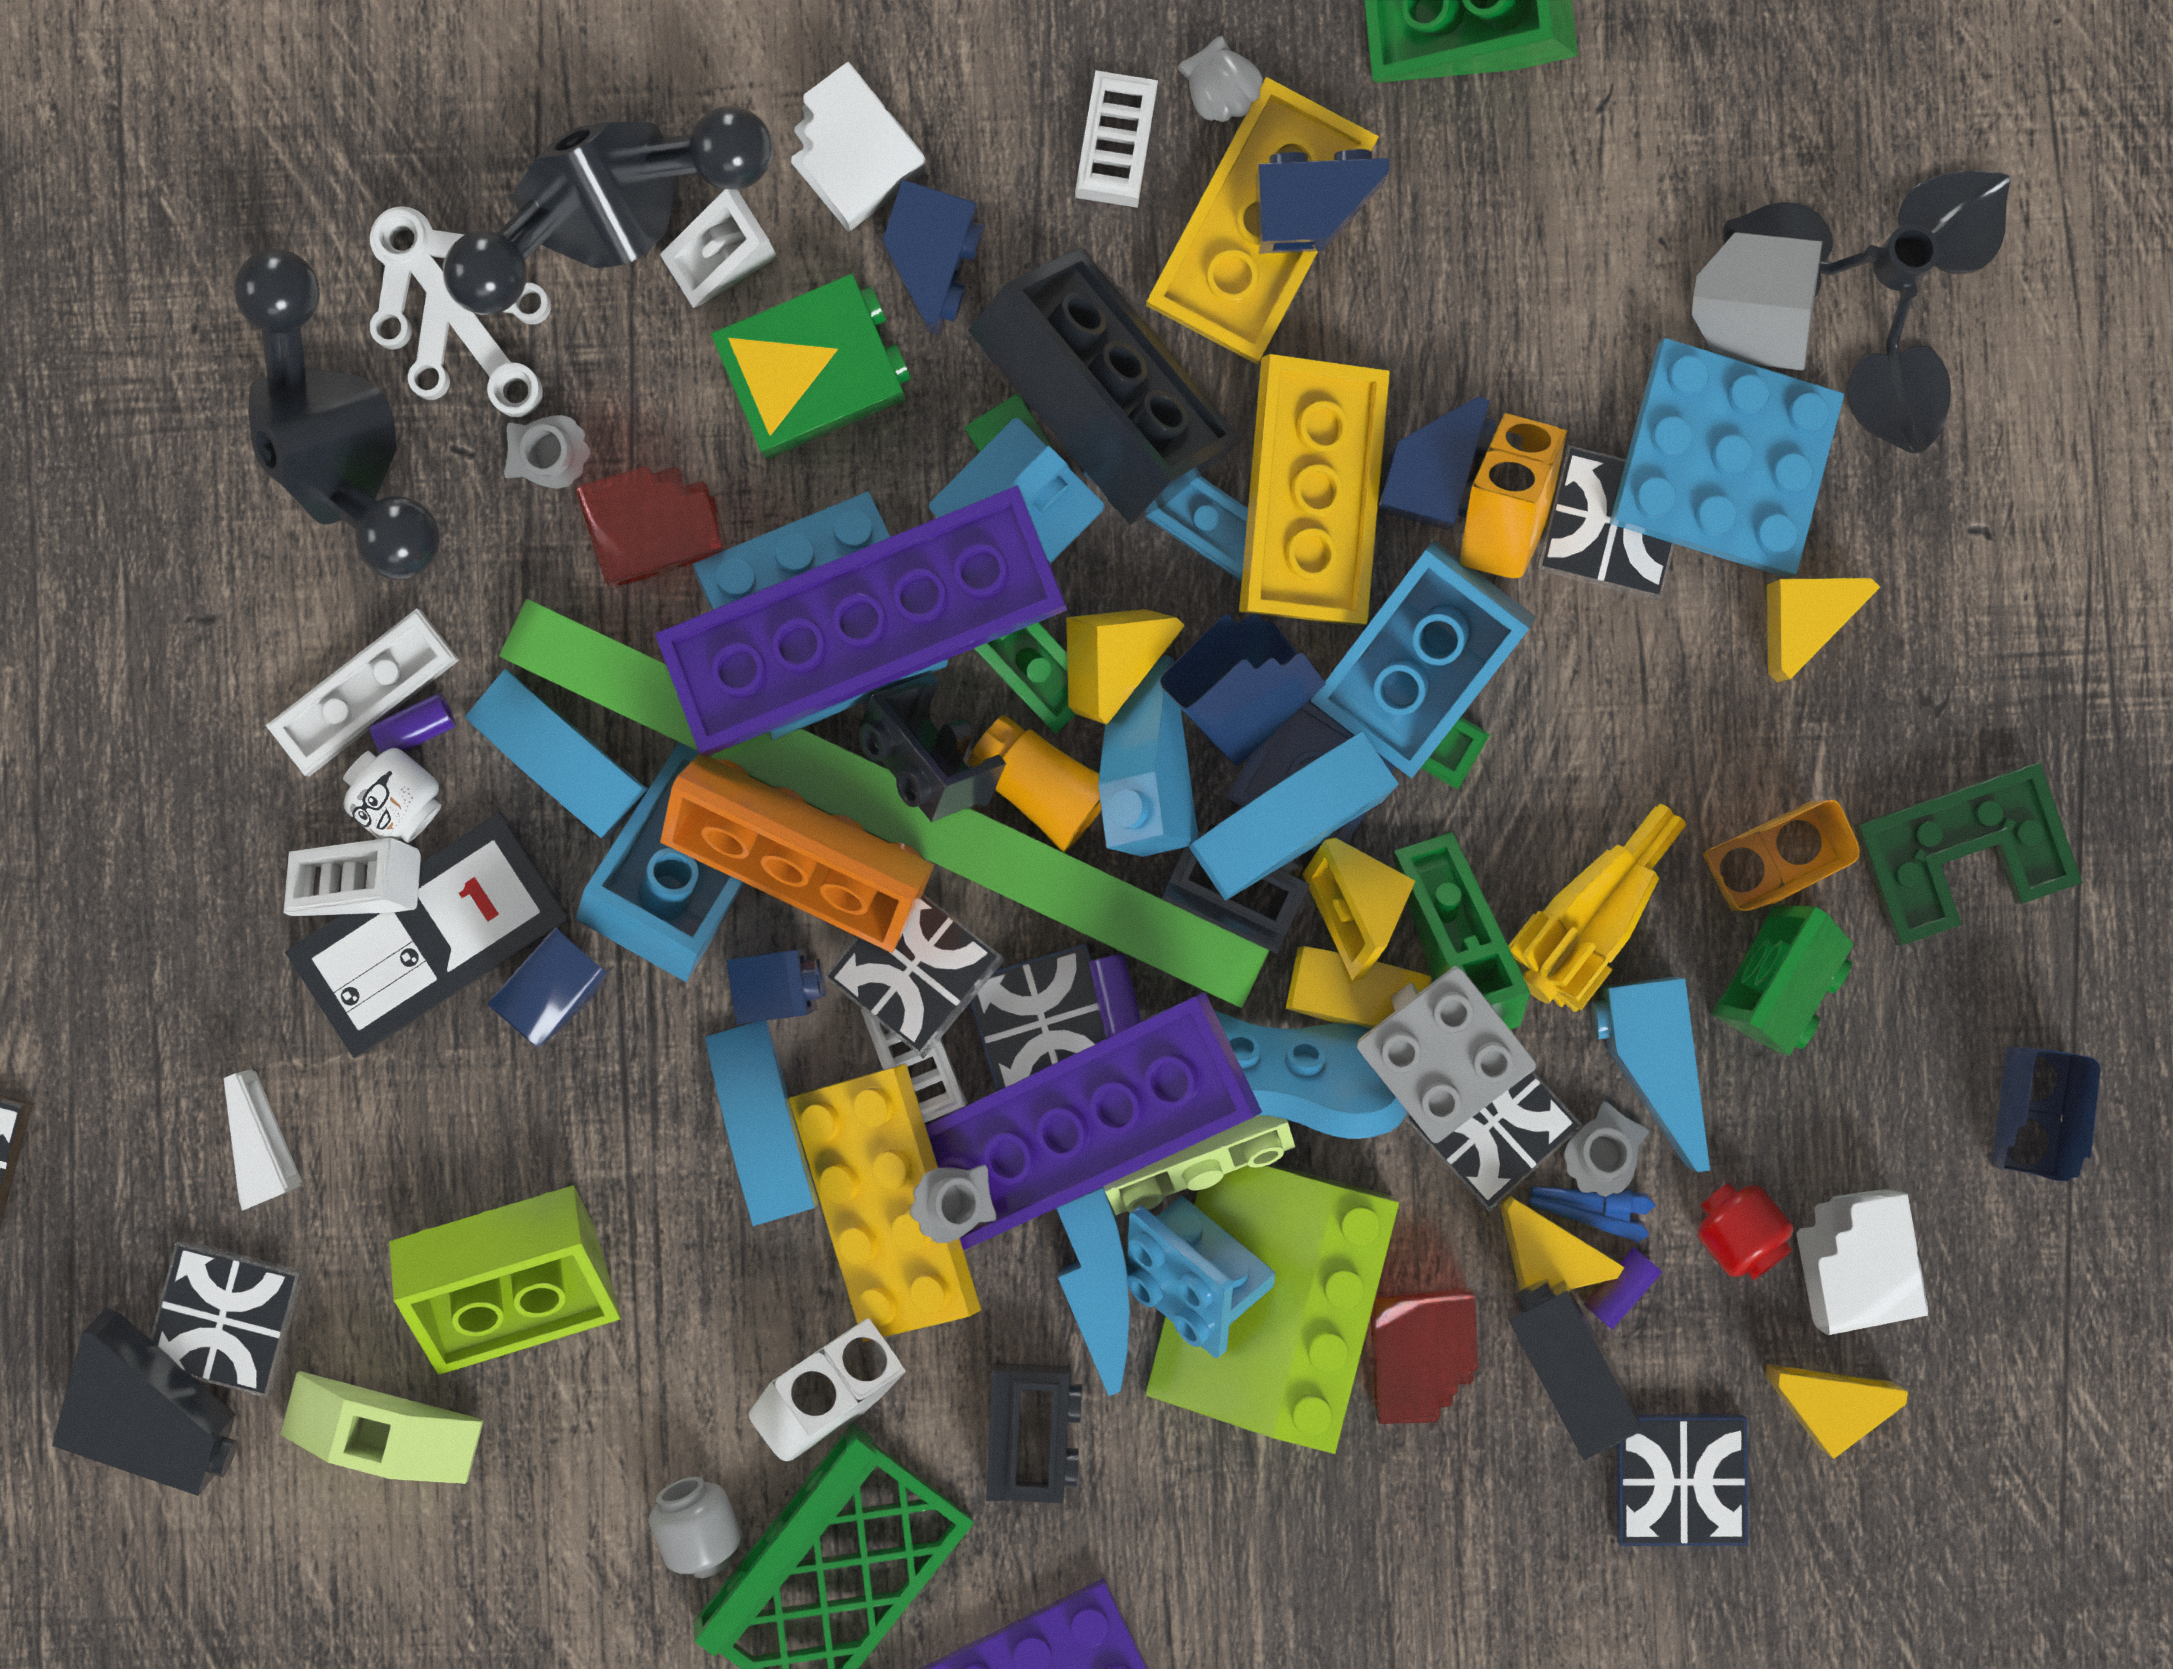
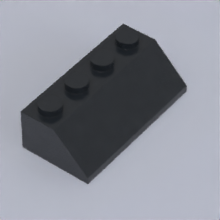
[968,247,1242,525]

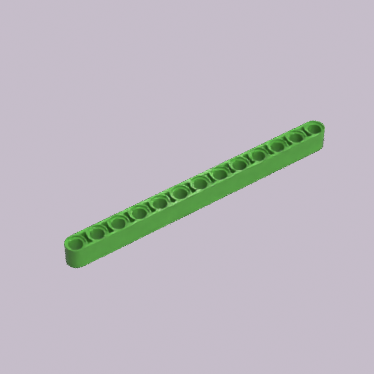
[499,599,1269,1008]

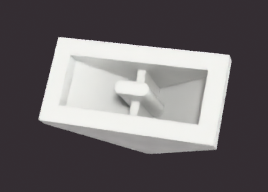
[660,189,777,308]

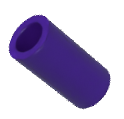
[369,692,456,753]
[1088,954,1141,1037]
[1583,1247,1663,1330]

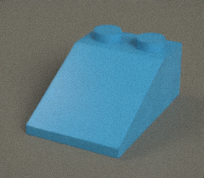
[1311,540,1536,779]
[575,742,745,983]

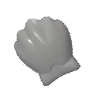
[1178,35,1263,122]
[504,415,592,489]
[1564,1101,1650,1197]
[909,1165,996,1243]

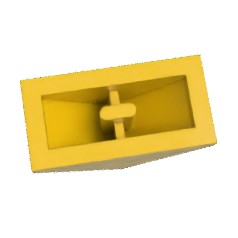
[1767,578,1880,683]
[1066,609,1185,725]
[1303,838,1415,981]
[1500,1193,1624,1291]
[1765,1364,1908,1459]

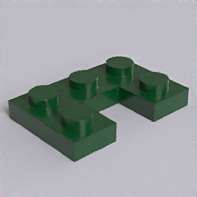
[1853,762,2083,946]

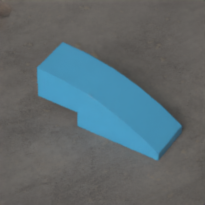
[465,668,648,839]
[1189,731,1399,900]
[705,1020,819,1226]
[1056,1187,1130,1396]

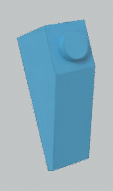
[1098,656,1199,857]
[1591,977,1710,1172]

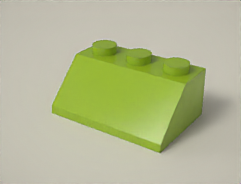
[389,1185,621,1375]

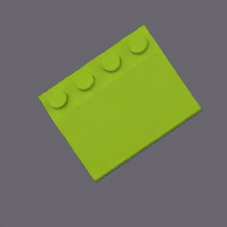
[1145,1164,1399,1454]

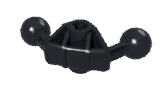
[443,106,773,315]
[234,249,440,580]

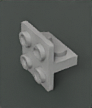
[1357,966,1536,1143]

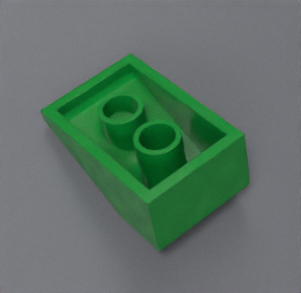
[1364,0,1578,83]
[1710,905,1854,1056]

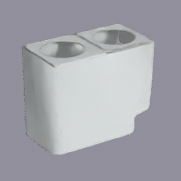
[791,61,926,232]
[1796,1188,1928,1335]
[748,1318,906,1461]

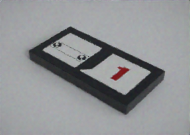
[285,812,571,1058]

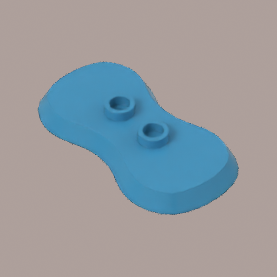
[1158,1009,1408,1139]

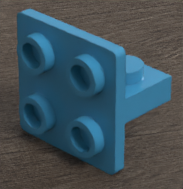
[929,418,1104,564]
[1127,1195,1275,1359]

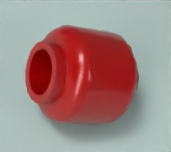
[1697,1182,1793,1281]

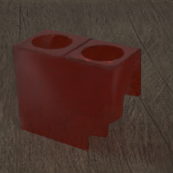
[575,467,729,589]
[1370,1288,1478,1424]

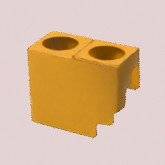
[1459,413,1567,578]
[1703,800,1859,911]

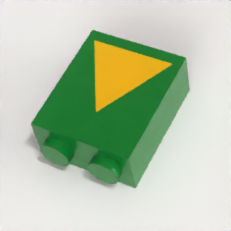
[711,273,911,460]

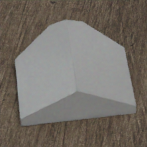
[1691,232,1823,370]

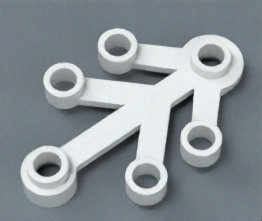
[370,207,551,417]

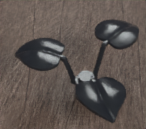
[1723,171,2010,454]

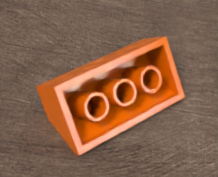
[660,754,934,953]

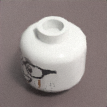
[343,748,441,843]

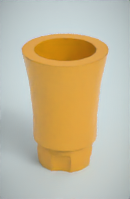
[967,715,1102,853]

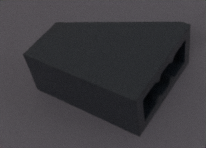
[1507,1279,1642,1460]
[52,1308,237,1496]

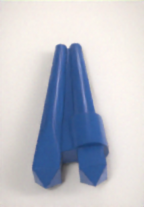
[1528,1186,1656,1243]

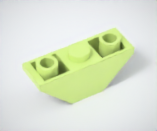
[1103,1115,1295,1215]
[280,1371,484,1484]

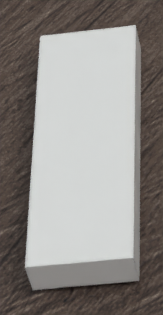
[266,608,460,776]

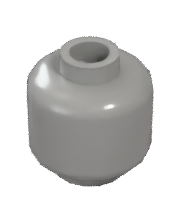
[648,1477,742,1578]

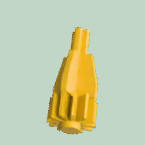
[1508,804,1686,1012]

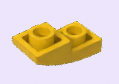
[1285,946,1432,1029]

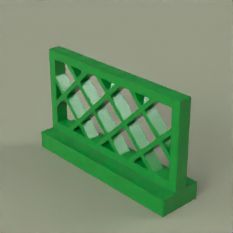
[693,1422,974,1669]

